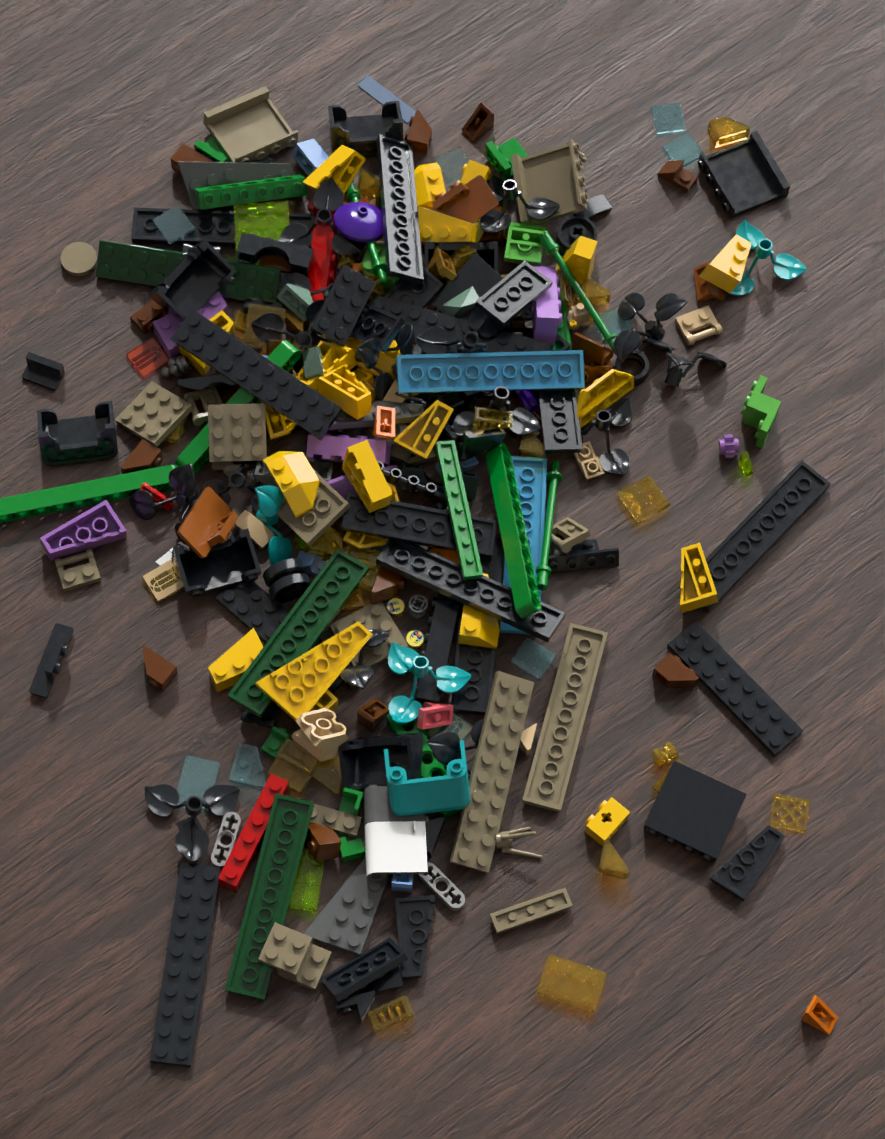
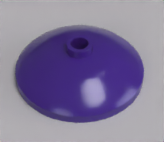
[333,202,384,242]

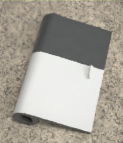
[363,785,428,882]

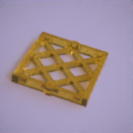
[770,794,809,832]

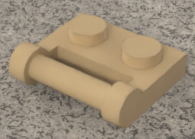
[675,305,723,346]

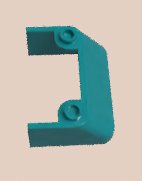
[384,740,471,816]

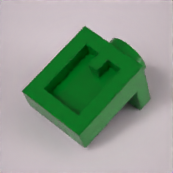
[261,726,290,761]

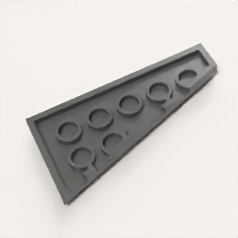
[177,161,294,210]
[329,400,424,430]
[304,857,390,956]

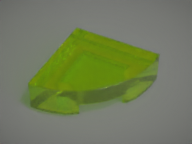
[739,451,753,477]

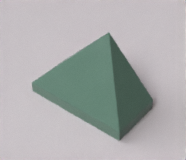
[277,283,313,322]
[441,286,479,317]
[302,346,324,379]

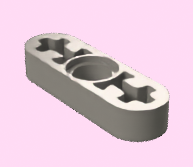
[211,812,241,869]
[419,862,465,911]

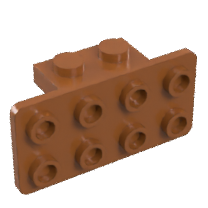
[430,175,499,223]
[177,487,239,559]

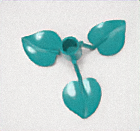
[729,220,807,296]
[255,485,292,566]
[388,642,471,724]

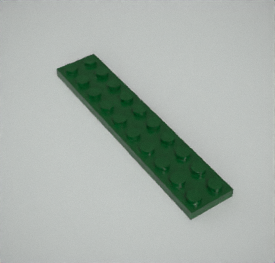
[95,240,281,303]
[227,549,369,718]
[225,793,315,1000]

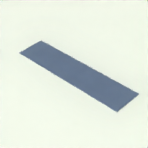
[358,75,416,123]

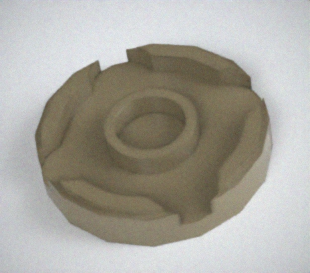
[60,242,97,277]

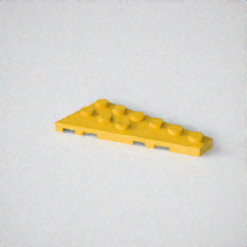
[254,621,373,720]

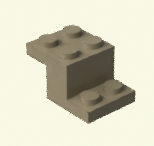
[258,922,332,991]

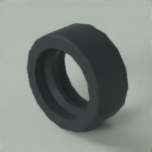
[614,350,650,386]

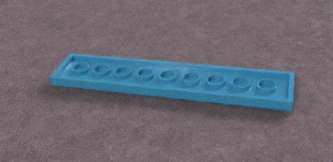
[396,350,585,394]
[500,456,547,635]

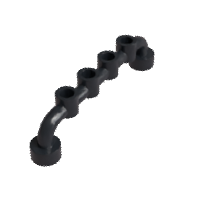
[377,461,448,511]

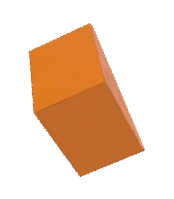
[372,406,395,439]
[801,995,839,1035]

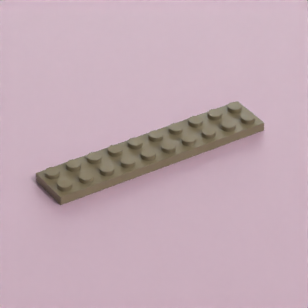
[522,623,608,813]
[450,671,534,873]

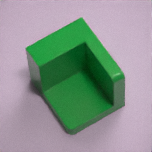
[339,788,363,816]
[339,837,366,863]

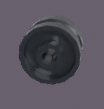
[556,215,597,256]
[262,558,311,603]

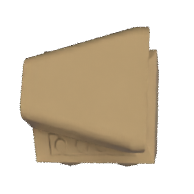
[291,708,349,761]

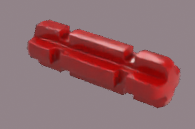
[140,482,174,510]

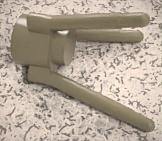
[496,827,542,859]

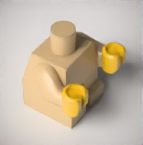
[567,303,595,331]

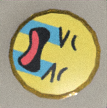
[386,597,405,618]
[405,629,425,650]

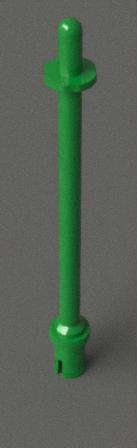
[346,181,387,283]
[538,231,617,355]
[535,460,563,591]

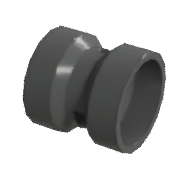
[408,595,428,620]

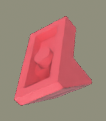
[417,702,454,730]

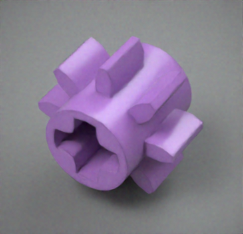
[719,434,739,458]

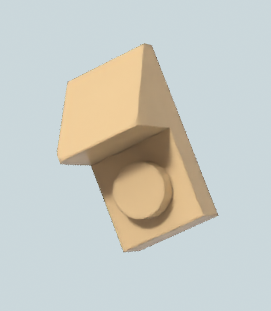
[519,723,537,757]

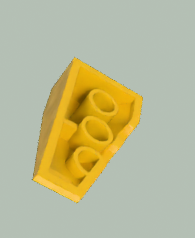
[458,573,499,649]

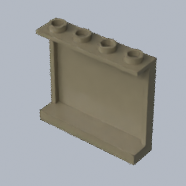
[203,86,298,163]
[511,138,588,225]

